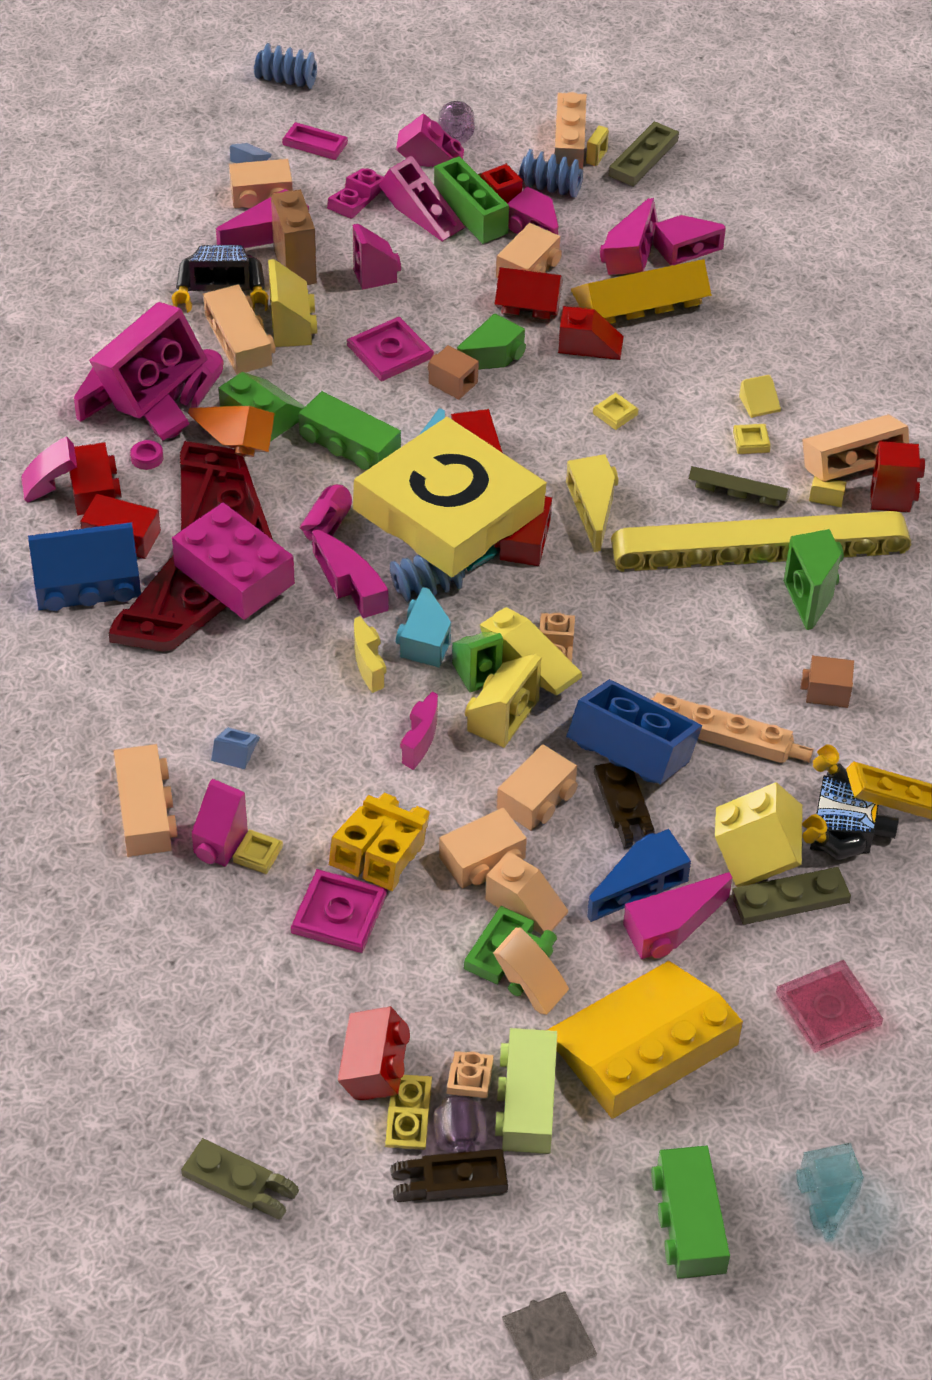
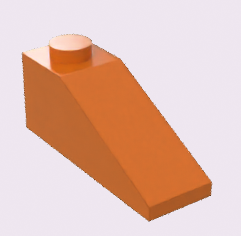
[188,406,275,457]

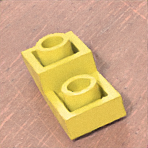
[354,616,387,693]
[385,1075,432,1150]

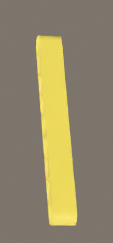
[611,511,911,572]

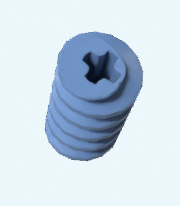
[254,43,317,89]
[518,149,584,198]
[390,555,465,602]

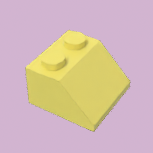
[268,259,317,347]
[465,654,542,748]
[715,782,803,887]

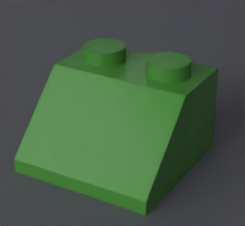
[218,372,305,442]
[783,529,844,630]

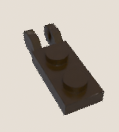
[594,762,655,849]
[390,1149,508,1202]

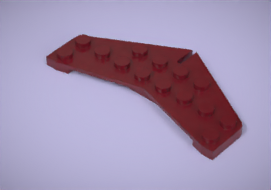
[108,441,273,651]

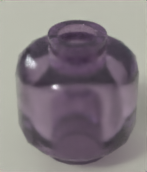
[438,101,475,143]
[433,1095,488,1153]

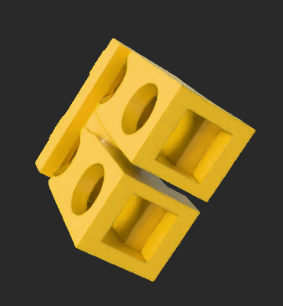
[328,792,430,891]

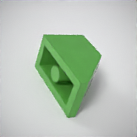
[457,313,526,370]
[452,632,503,693]

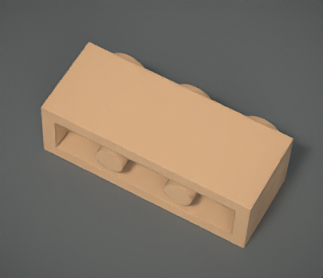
[554,92,587,169]
[203,284,276,375]
[802,414,909,482]
[113,744,178,857]

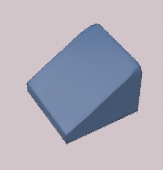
[230,143,271,163]
[211,727,260,770]

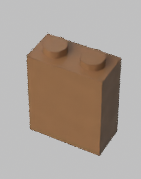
[271,189,317,285]

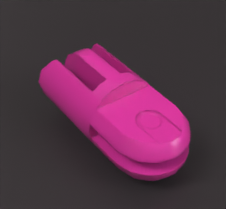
[169,349,224,408]
[299,484,352,541]

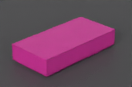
[282,122,348,160]

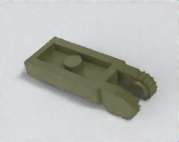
[181,1138,299,1220]

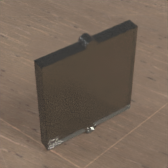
[502,1291,597,1380]

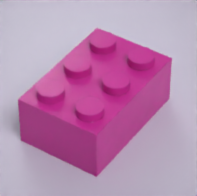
[89,302,208,419]
[172,503,295,620]

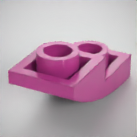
[327,168,383,219]
[143,394,190,441]
[21,436,77,503]
[400,691,438,770]

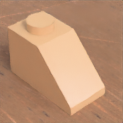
[485,851,568,935]

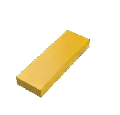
[846,761,932,820]

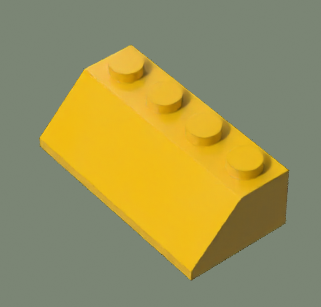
[571,259,712,324]

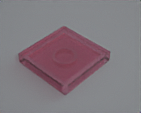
[776,960,883,1053]

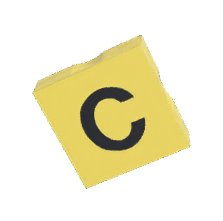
[353,417,547,578]

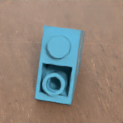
[396,587,451,668]

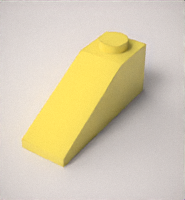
[566,454,618,552]
[480,607,582,696]

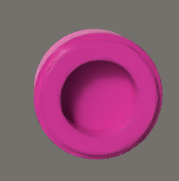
[130,440,164,470]

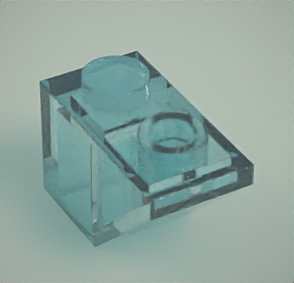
[796,1143,864,1242]

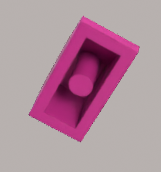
[653,215,726,266]
[353,224,401,290]
[192,778,248,867]

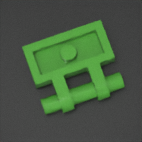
[464,906,557,996]

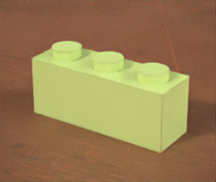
[495,1028,557,1154]

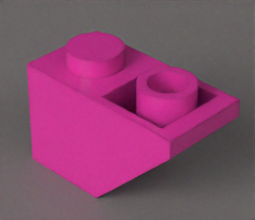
[396,113,464,167]
[508,187,559,235]

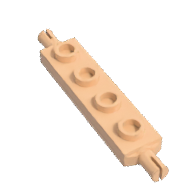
[651,692,814,763]

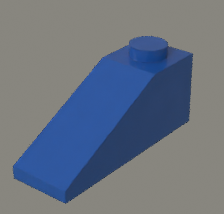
[587,829,691,922]

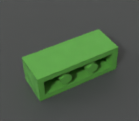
[434,156,509,244]
[299,391,401,470]
[651,1145,730,1279]

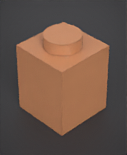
[427,345,479,400]
[800,655,854,708]

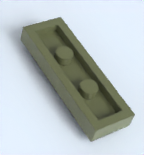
[608,121,679,187]
[688,466,791,507]
[731,867,851,925]

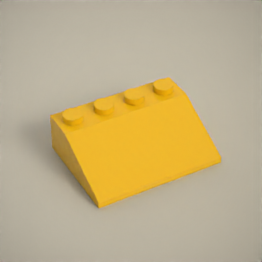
[547,960,743,1119]

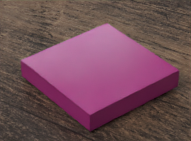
[347,316,434,382]
[290,869,388,953]

